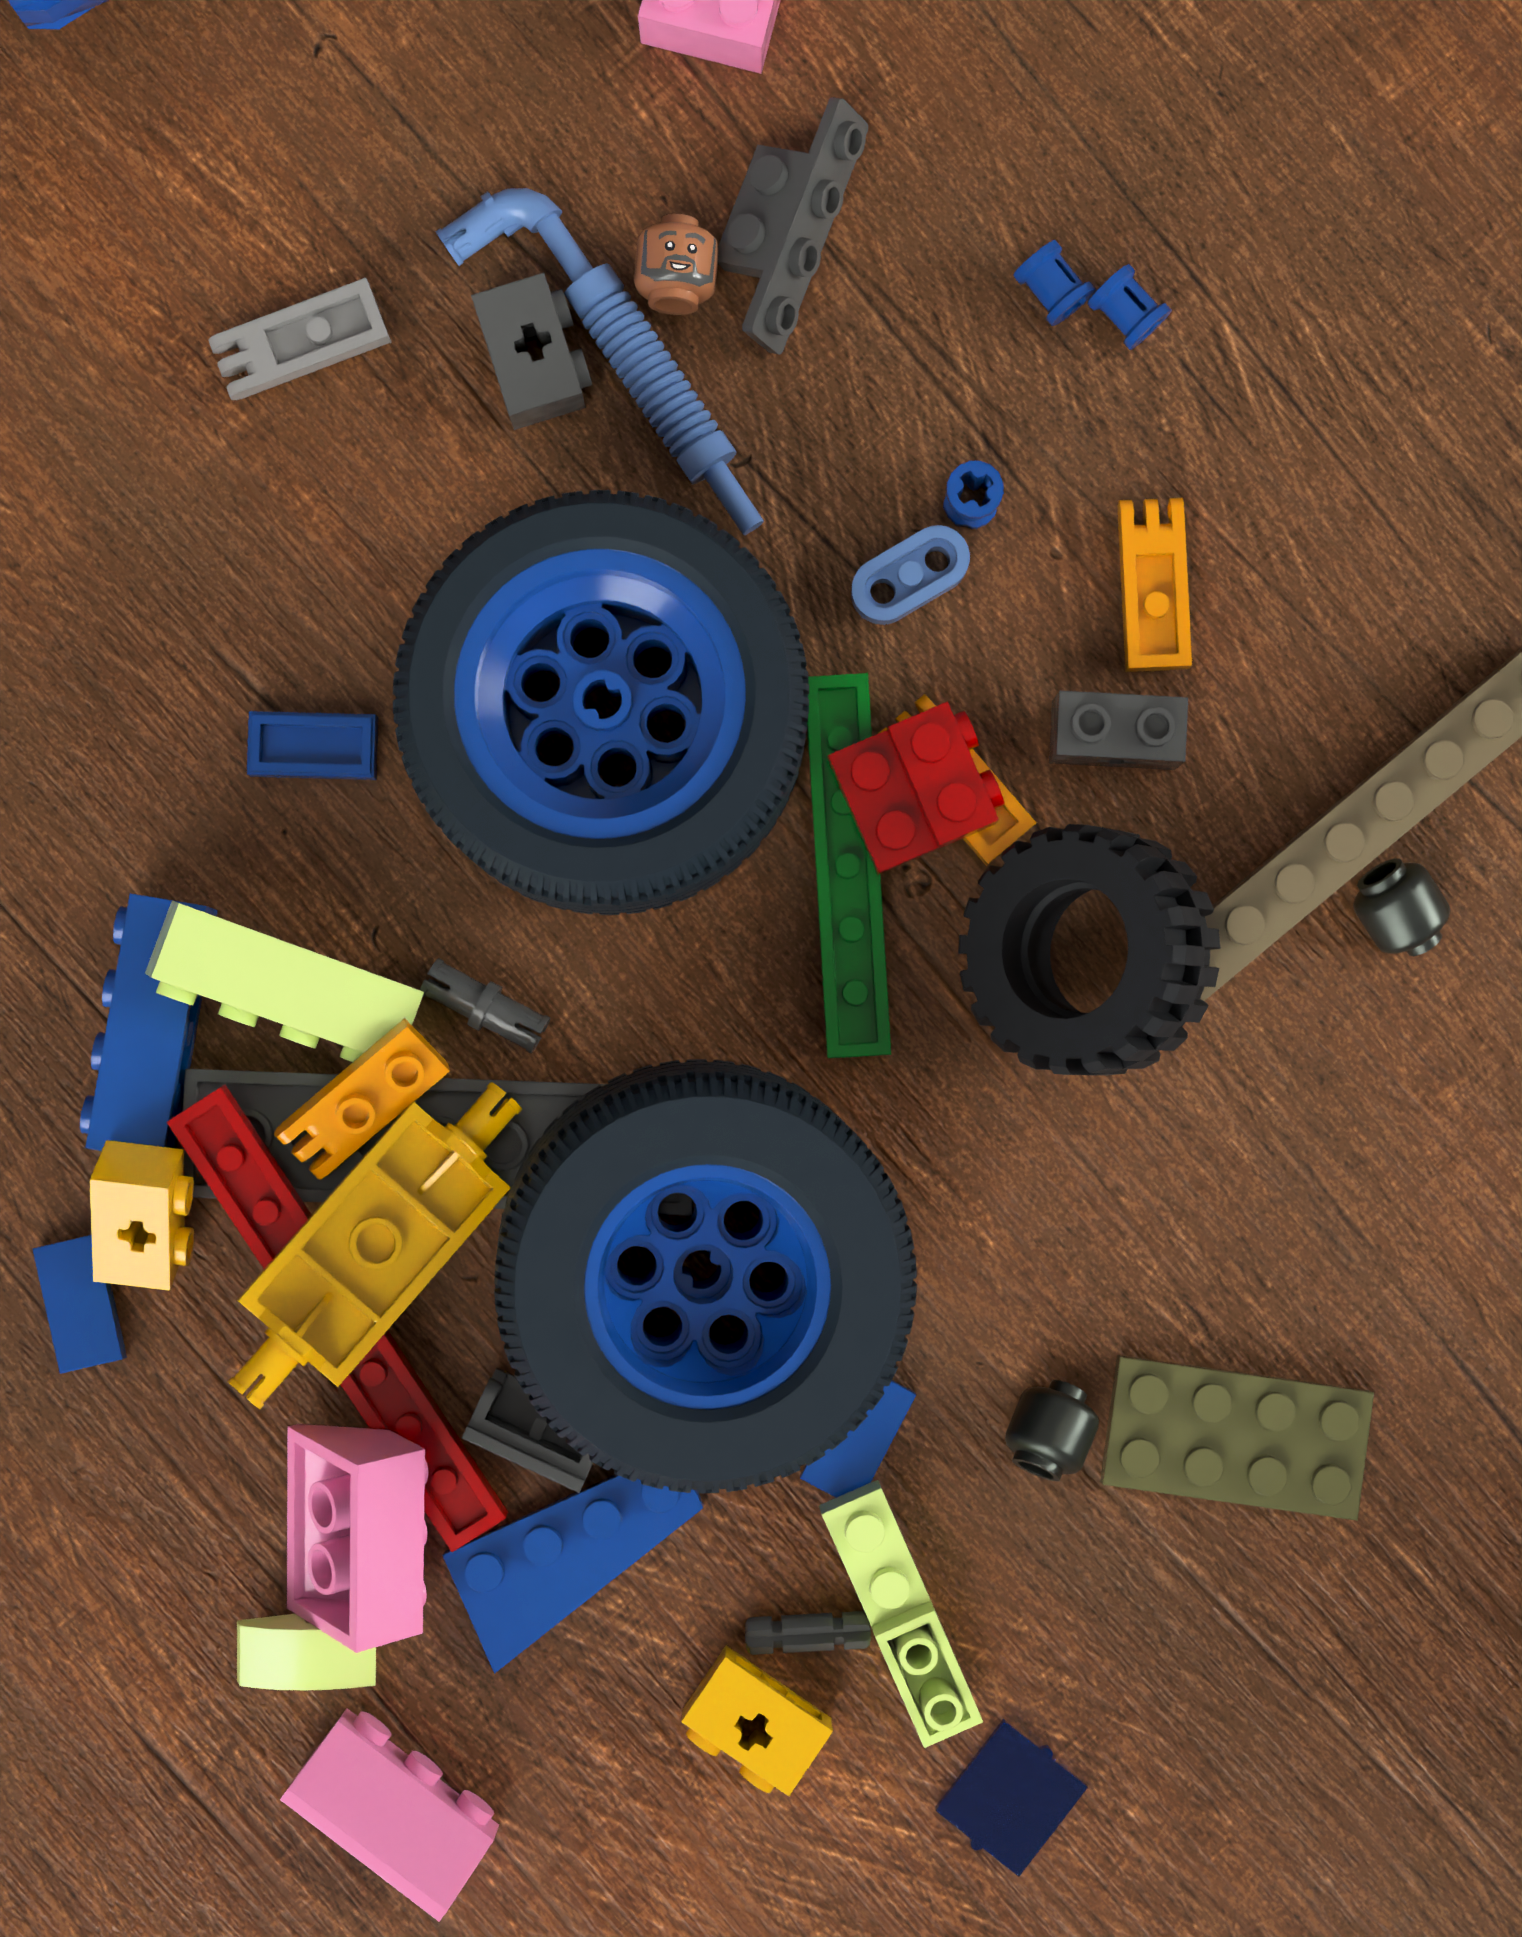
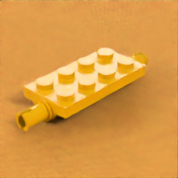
[228,1082,522,1409]

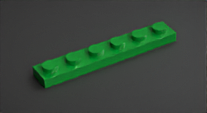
[807,673,891,1059]

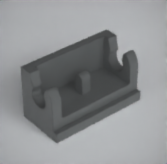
[462,1367,593,1493]

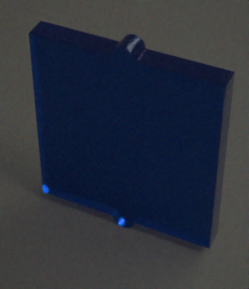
[935,1719,1088,1877]

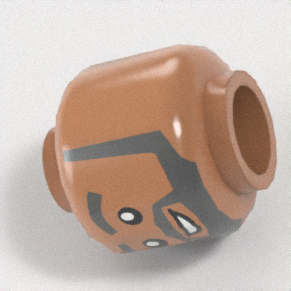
[634,214,719,315]

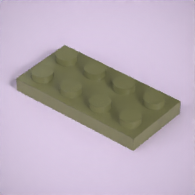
[1100,1355,1374,1521]

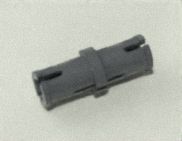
[420,958,551,1054]

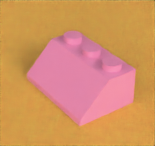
[287,1424,428,1653]
[280,1708,499,1922]

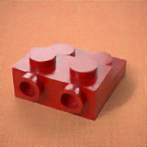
[827,701,1004,875]

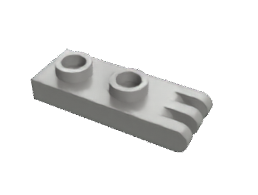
[208,278,391,400]

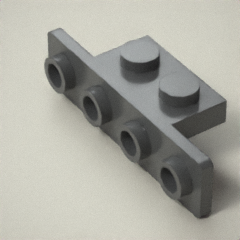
[718,97,868,355]

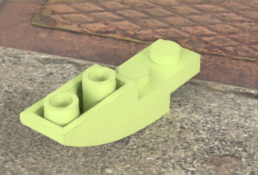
[819,1480,983,1748]

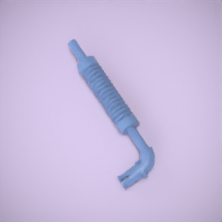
[435,188,764,535]

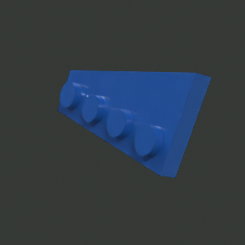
[442,1474,704,1674]

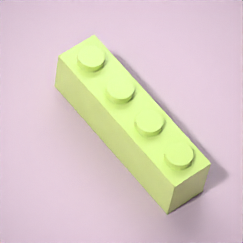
[145,901,424,1062]

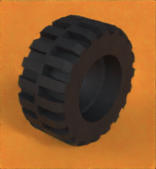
[958,824,1221,1076]

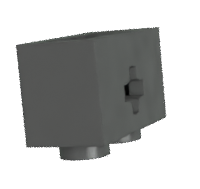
[471,273,592,430]
[1049,690,1188,770]

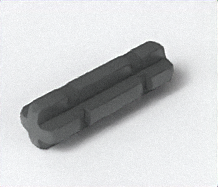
[745,1611,871,1655]

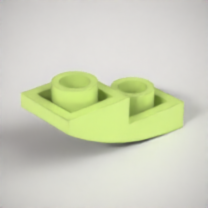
[237,1614,376,1690]

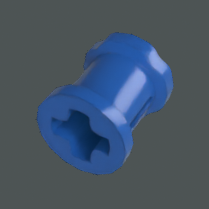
[1013,240,1096,326]
[1087,264,1172,350]
[943,461,1004,529]

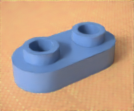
[851,525,970,625]

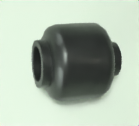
[1353,858,1450,956]
[1005,1380,1099,1481]

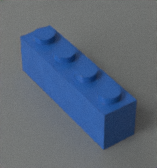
[80,893,218,1151]

